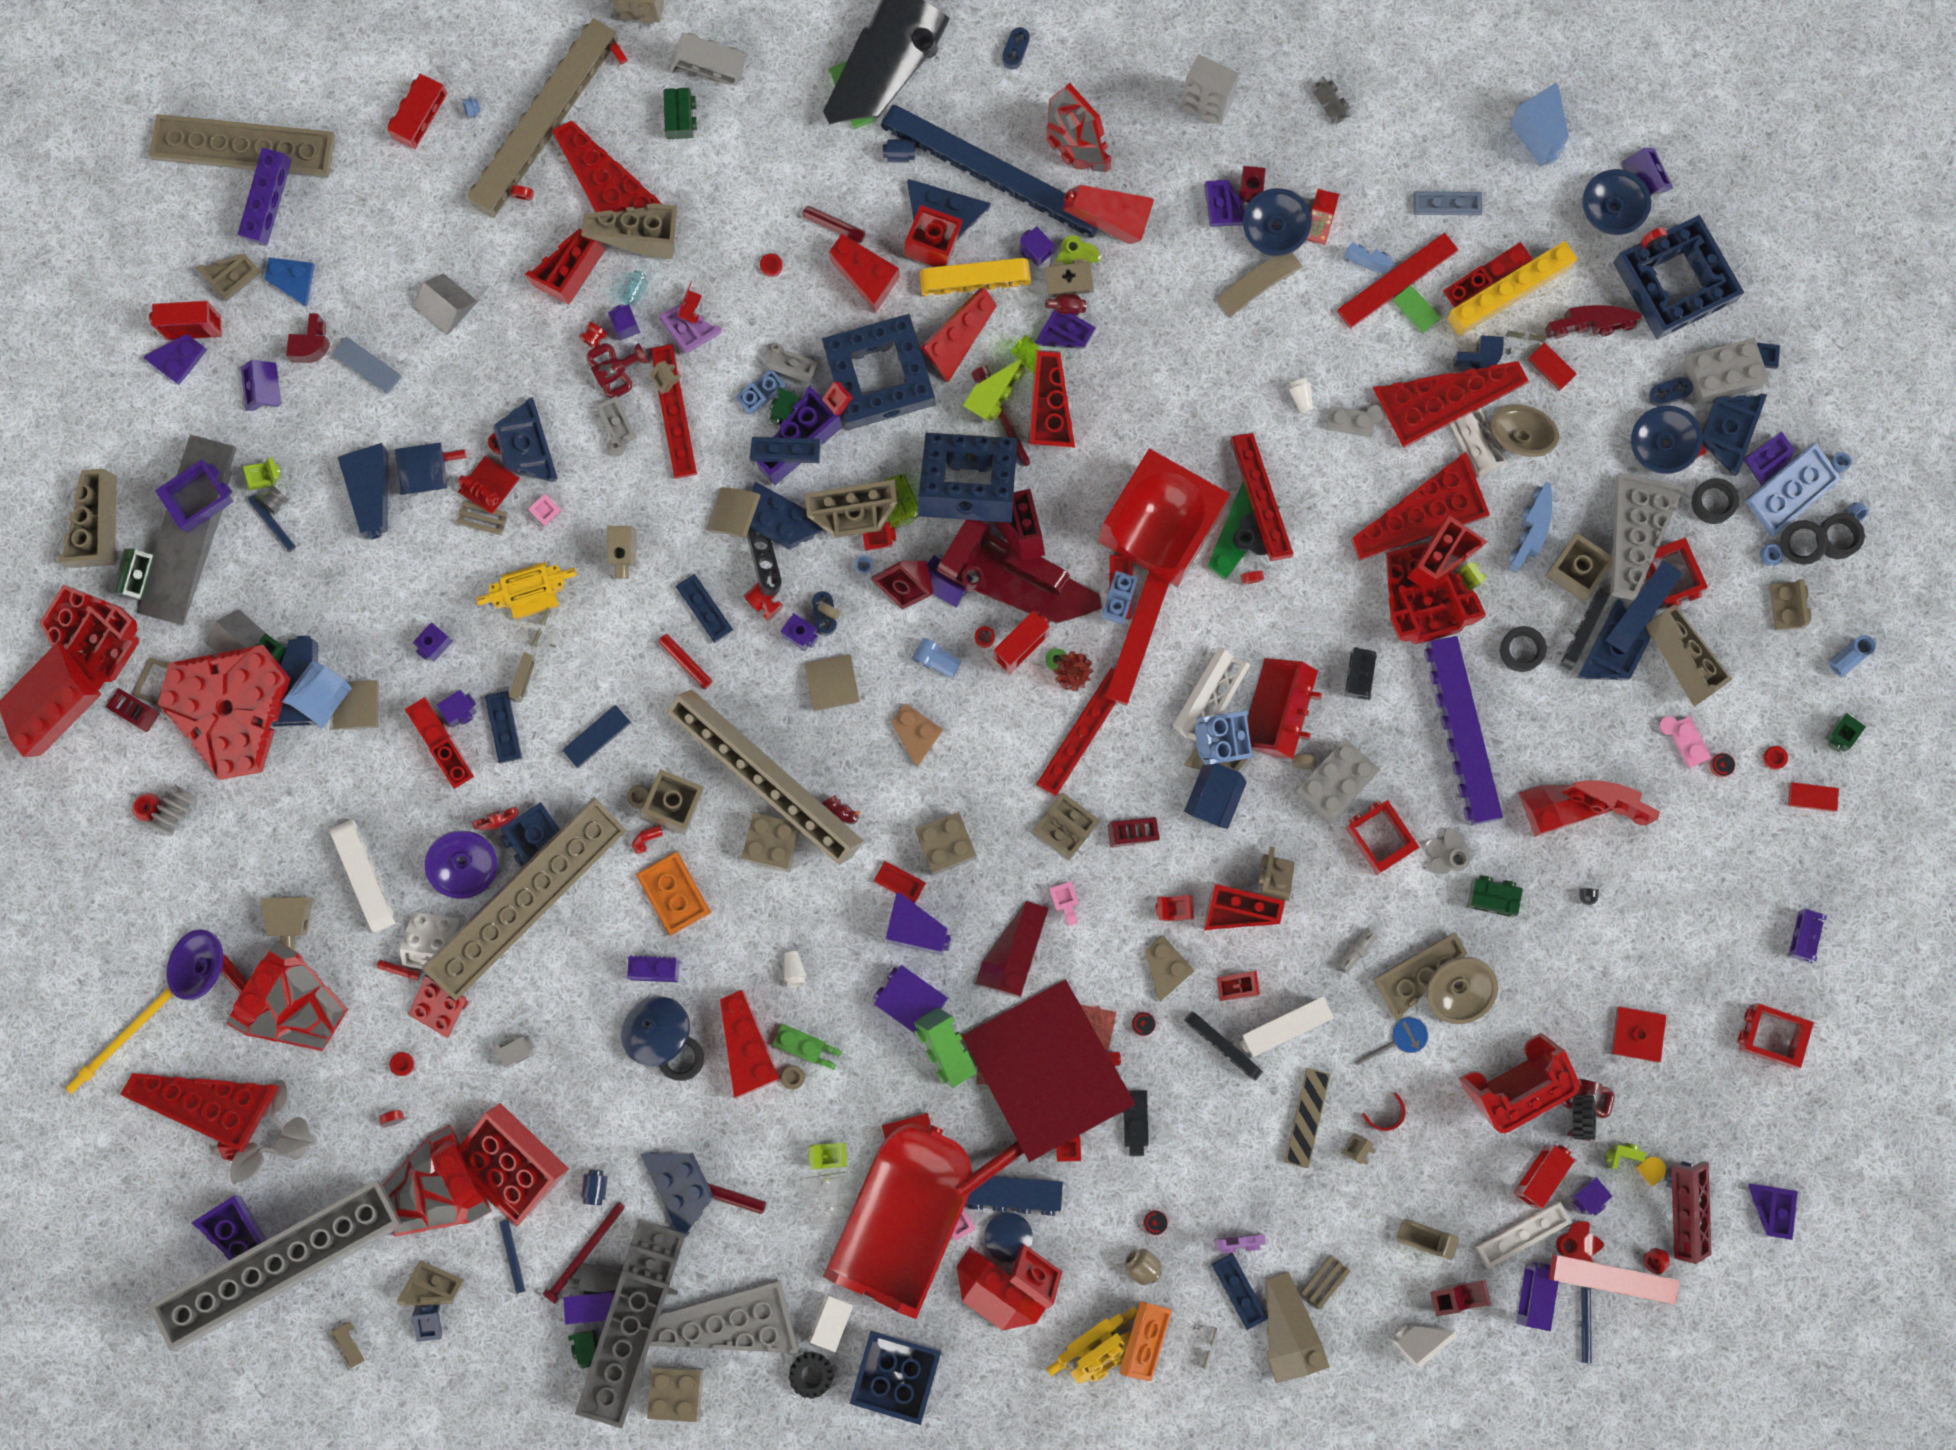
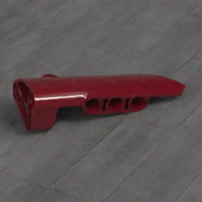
[937,520,1101,624]

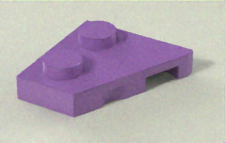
[660,305,722,355]
[1214,1234,1266,1254]

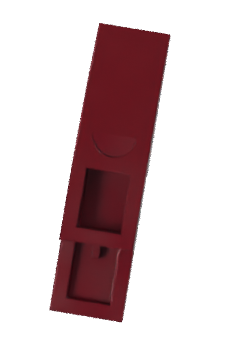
[1545,305,1642,339]

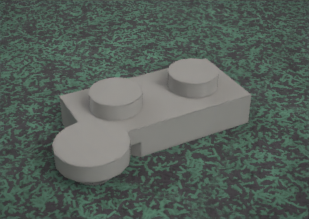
[766,343,819,384]
[596,396,637,457]
[1326,405,1385,438]

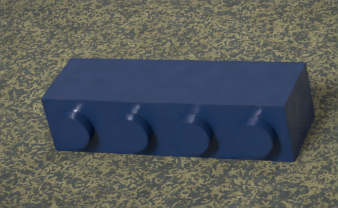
[966,1176,1063,1216]

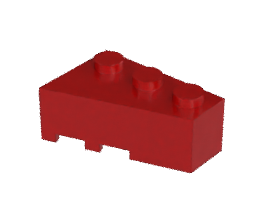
[524,228,605,305]
[1407,516,1488,591]

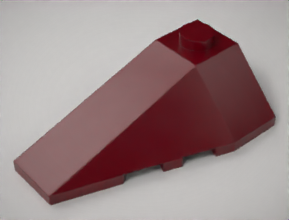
[975,901,1049,999]

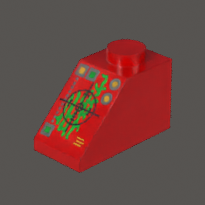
[1306,189,1340,245]

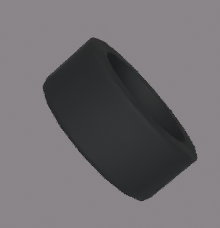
[1691,478,1740,524]
[1816,513,1865,560]
[1780,520,1828,565]
[1499,626,1547,672]
[659,1037,704,1081]

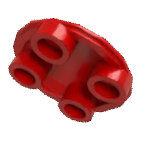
[471,806,519,830]

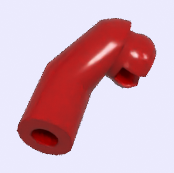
[632,825,663,854]

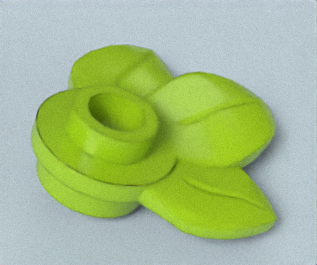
[1056,235,1101,265]

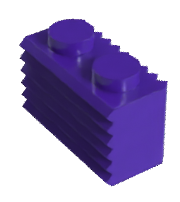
[627,955,680,983]

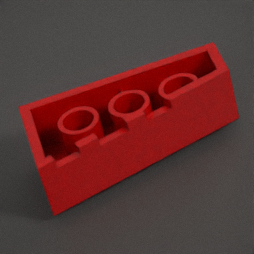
[1028,350,1076,448]
[720,990,781,1099]

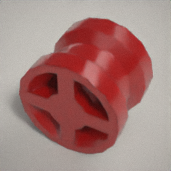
[579,322,608,348]

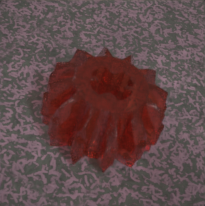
[1053,651,1094,691]

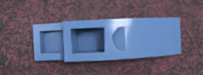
[1507,481,1553,573]

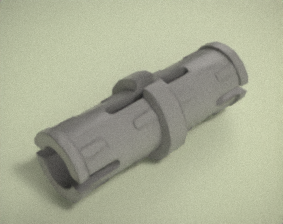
[1336,928,1378,974]

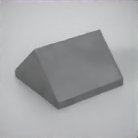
[414,274,478,335]
[207,609,266,653]

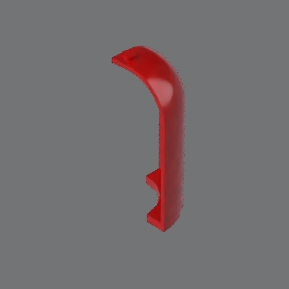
[823,1123,972,1319]

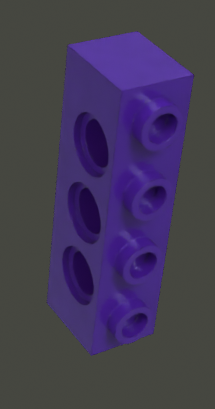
[237,147,292,246]

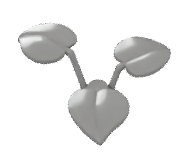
[230,1079,315,1185]

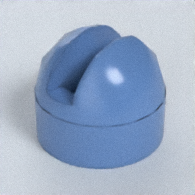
[1831,452,1852,473]
[1847,502,1869,521]
[855,555,874,574]

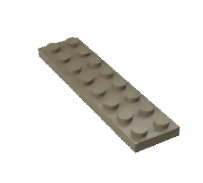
[149,114,336,177]

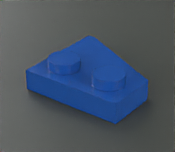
[264,257,315,306]

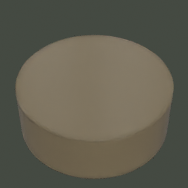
[817,601,841,620]
[1292,754,1316,770]
[627,785,650,809]
[781,1065,805,1090]

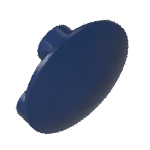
[984,1212,1033,1262]

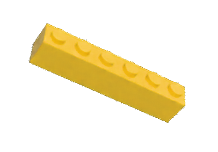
[1447,241,1578,337]

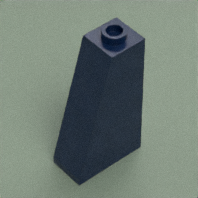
[338,443,388,540]
[271,635,318,727]

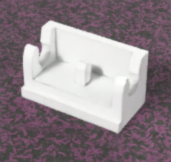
[808,1293,854,1352]

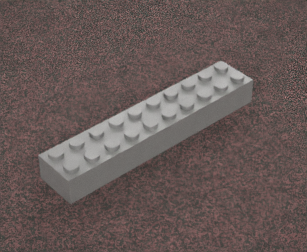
[148,1180,403,1352]

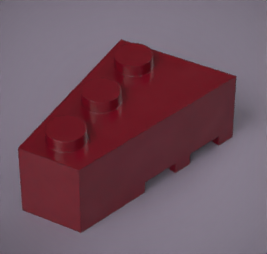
[992,489,1045,560]

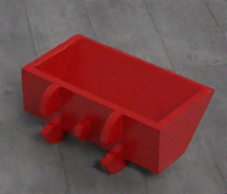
[1247,658,1322,759]

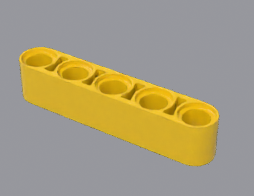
[919,258,1031,296]

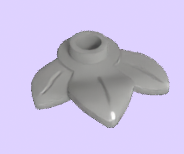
[1425,828,1470,874]

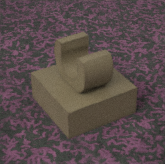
[650,361,681,394]
[1342,1133,1375,1165]

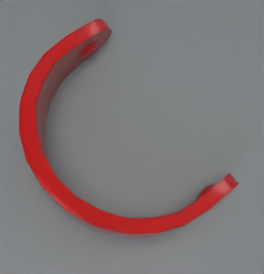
[1361,1092,1406,1131]

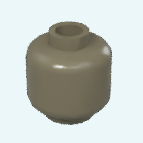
[1125,1248,1161,1285]

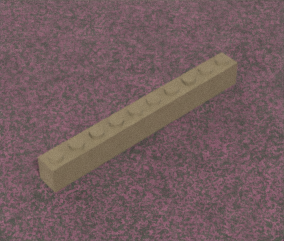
[468,18,619,218]
[666,689,864,865]

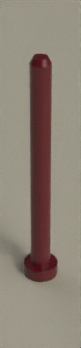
[542,1202,625,1304]

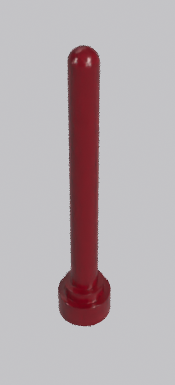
[971,365,1030,467]

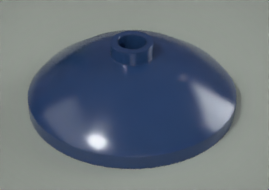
[1582,169,1651,235]
[1243,188,1312,256]
[1631,405,1703,474]
[621,996,690,1066]

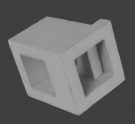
[494,1035,535,1068]

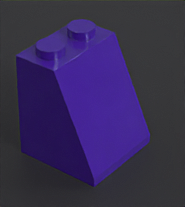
[886,892,952,956]

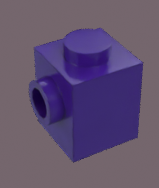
[1019,226,1055,267]
[608,304,641,341]
[780,613,819,651]
[413,622,453,662]
[436,690,477,727]
[1570,1177,1613,1216]

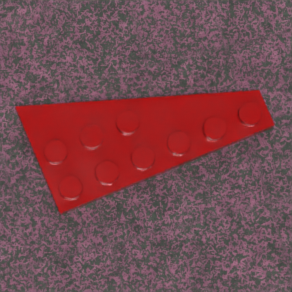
[552,120,662,212]
[1351,452,1490,561]
[120,1073,279,1153]

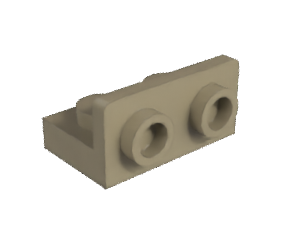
[1769,579,1812,631]
[1258,846,1295,901]

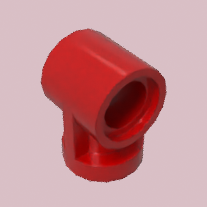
[743,582,783,621]

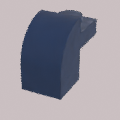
[1453,335,1504,371]

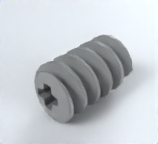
[145,783,198,836]

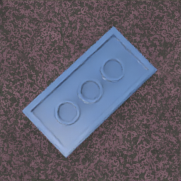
[1744,442,1842,536]

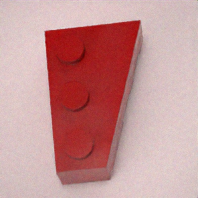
[829,233,900,313]
[1203,883,1285,931]

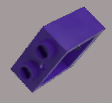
[155,460,234,533]
[1516,1261,1559,1332]

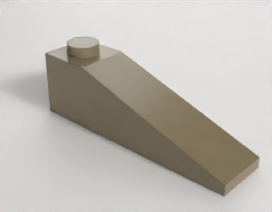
[582,203,677,259]
[1265,1272,1330,1383]

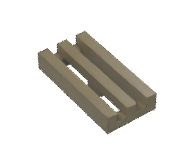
[456,501,508,536]
[509,652,536,703]
[1301,1255,1351,1309]

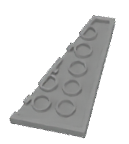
[1611,473,1686,600]
[650,1281,800,1354]

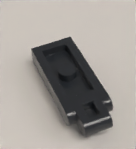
[1123,1090,1149,1157]

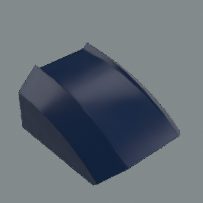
[1184,763,1247,829]

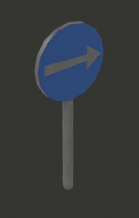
[1355,1017,1428,1065]

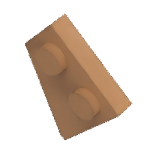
[892,703,943,767]

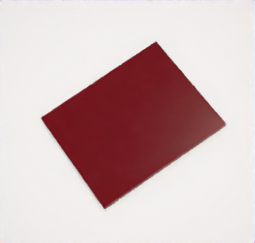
[961,979,1136,1163]

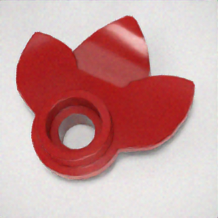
[1556,1221,1605,1263]

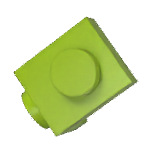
[241,457,280,491]
[808,1143,848,1170]
[1605,1143,1646,1170]

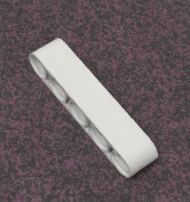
[330,819,397,933]

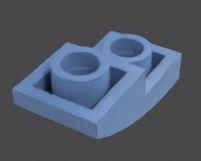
[1344,242,1394,273]
[735,369,788,414]
[1101,571,1138,625]

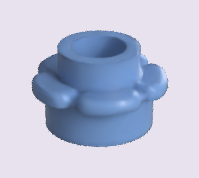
[462,96,480,118]
[1759,544,1783,566]

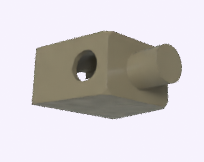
[607,526,637,579]
[261,897,313,950]

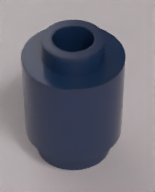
[883,139,915,163]
[581,1169,608,1205]

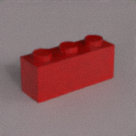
[387,73,448,149]

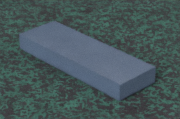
[1413,191,1482,215]
[333,336,402,394]

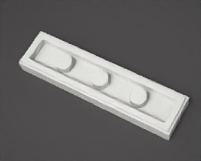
[1475,1201,1572,1269]

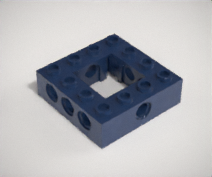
[1613,215,1745,340]
[822,313,936,430]
[918,432,1017,523]

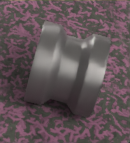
[260,485,289,513]

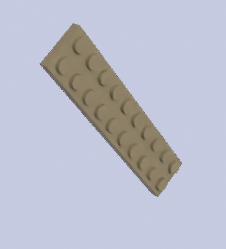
[421,797,627,1001]

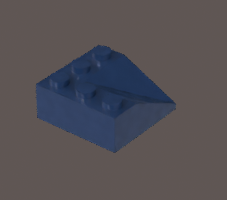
[850,1330,942,1425]

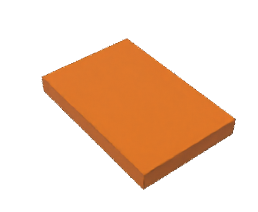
[636,851,712,936]
[1119,1301,1172,1381]

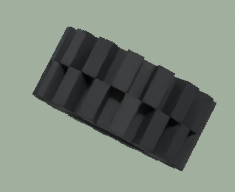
[1572,1095,1596,1140]
[788,1352,834,1399]

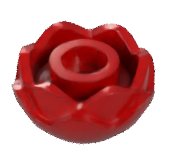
[132,793,161,822]

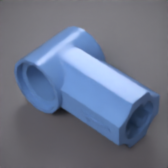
[1828,635,1876,678]
[912,638,962,679]

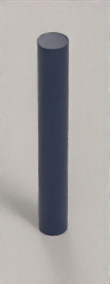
[248,495,296,552]
[499,1220,526,1294]
[1581,1287,1592,1363]

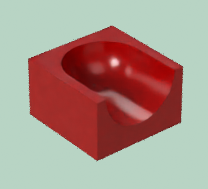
[1098,448,1230,588]

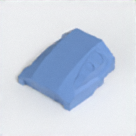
[282,661,352,729]
[1195,710,1254,765]

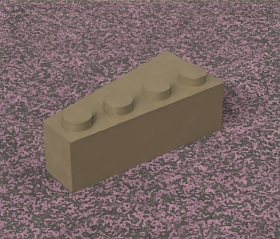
[58,469,117,568]
[1646,604,1732,707]

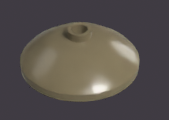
[1491,404,1559,457]
[1427,957,1498,1024]

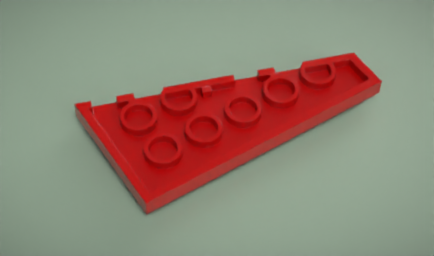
[1372,361,1530,448]

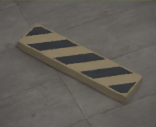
[1284,1068,1331,1168]

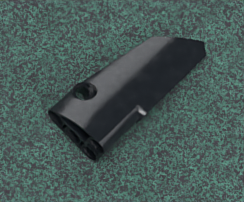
[823,0,950,125]

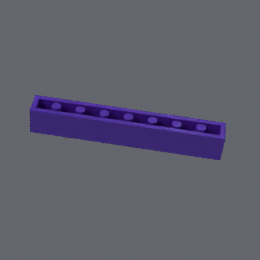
[1424,636,1503,826]

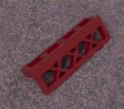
[1671,1161,1712,1264]

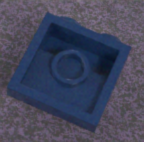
[500,802,560,868]

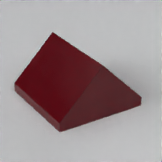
[871,561,934,610]

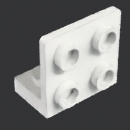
[400,912,459,969]

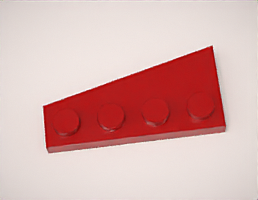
[920,287,997,382]

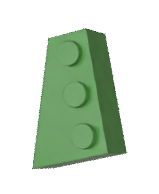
[914,1008,977,1088]

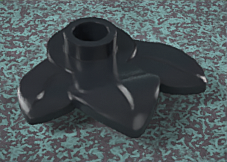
[1233,513,1268,555]

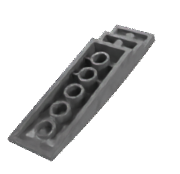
[139,434,237,626]
[575,1218,686,1429]

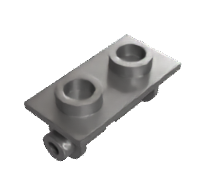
[1312,76,1351,124]

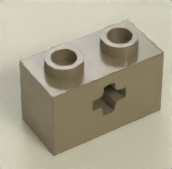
[1045,259,1094,298]

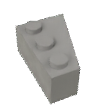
[668,32,747,86]

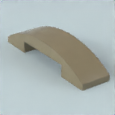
[1216,253,1303,317]

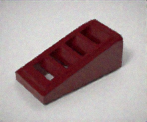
[106,688,160,732]
[1107,817,1160,848]

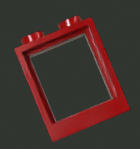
[149,301,221,340]
[1646,537,1708,609]
[993,611,1050,675]
[1345,800,1420,875]
[1737,1003,1814,1069]
[1513,1144,1575,1209]

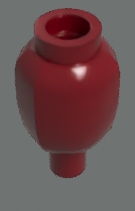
[1045,294,1087,316]

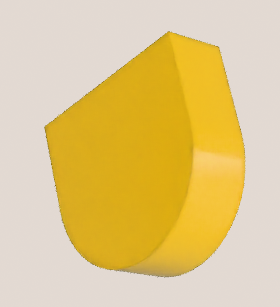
[1635,1157,1666,1186]

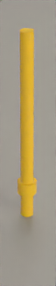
[65,987,174,1094]

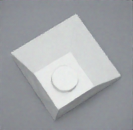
[1393,1325,1457,1368]

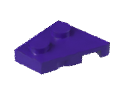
[1204,180,1245,227]
[1035,310,1096,349]
[143,334,207,385]
[1743,432,1795,485]
[1748,1183,1798,1240]

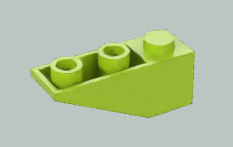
[963,359,1026,424]

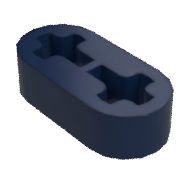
[1002,27,1030,70]
[1648,377,1693,407]
[812,591,837,636]

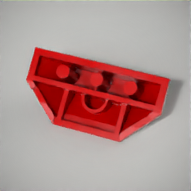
[956,1246,1046,1331]

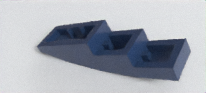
[1605,560,1683,654]

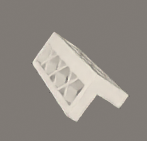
[1450,408,1508,478]
[1173,647,1250,741]

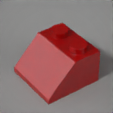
[903,205,963,267]

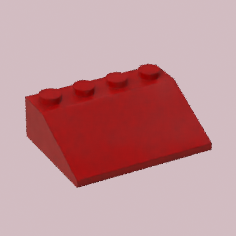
[0,642,102,757]
[457,1103,569,1227]

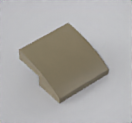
[706,487,761,538]
[805,654,860,711]
[333,680,379,730]
[1032,792,1100,861]

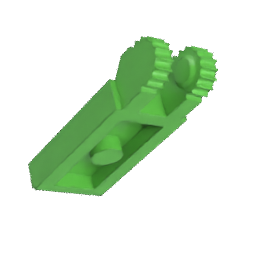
[772,1023,842,1070]

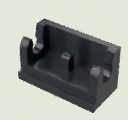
[1344,647,1377,701]

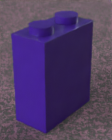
[873,965,948,1034]

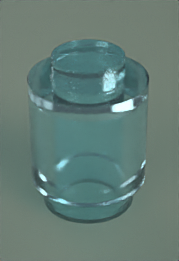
[619,270,649,306]

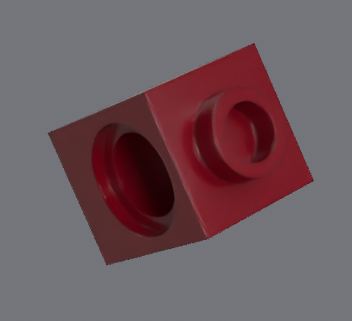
[1239,165,1266,203]

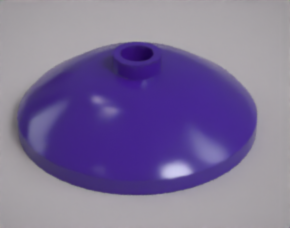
[425,830,497,899]
[166,929,223,1001]

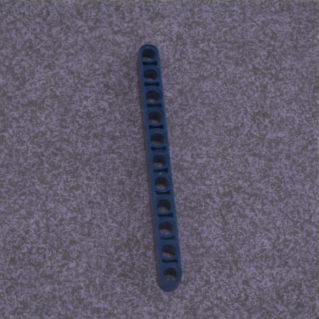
[880,105,1099,238]

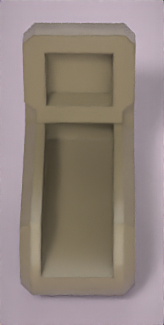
[1396,1219,1459,1260]

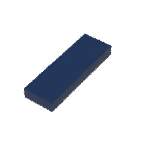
[750,437,822,463]
[675,574,734,643]
[485,691,523,764]
[562,704,631,768]
[1211,1253,1268,1330]

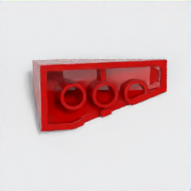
[1518,785,1613,837]

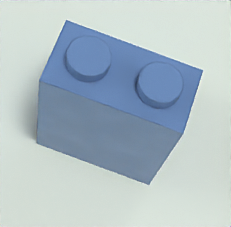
[1510,83,1569,166]

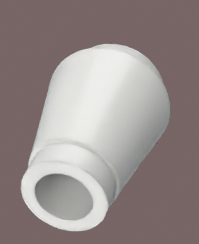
[1289,378,1314,414]
[784,951,808,988]

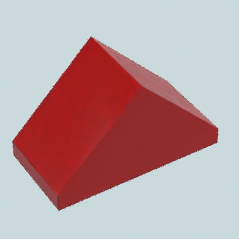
[1217,971,1260,1001]

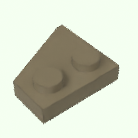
[196,253,261,301]

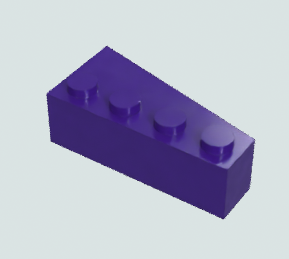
[756,385,843,486]
[191,1195,267,1261]

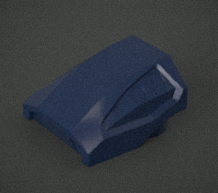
[395,442,448,495]

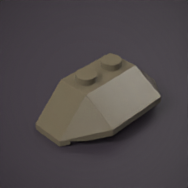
[805,480,898,538]

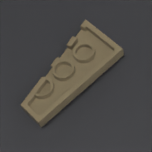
[1372,932,1468,1021]

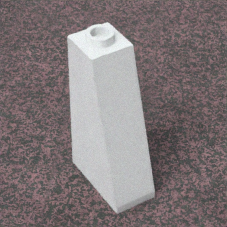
[1239,996,1334,1058]

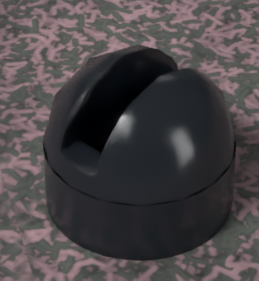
[1579,888,1599,905]

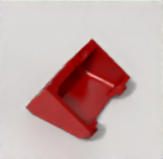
[1458,1033,1580,1133]

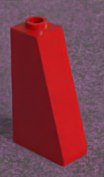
[1063,185,1154,244]

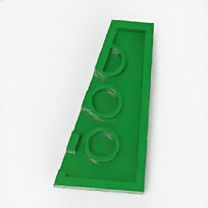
[1207,481,1280,580]

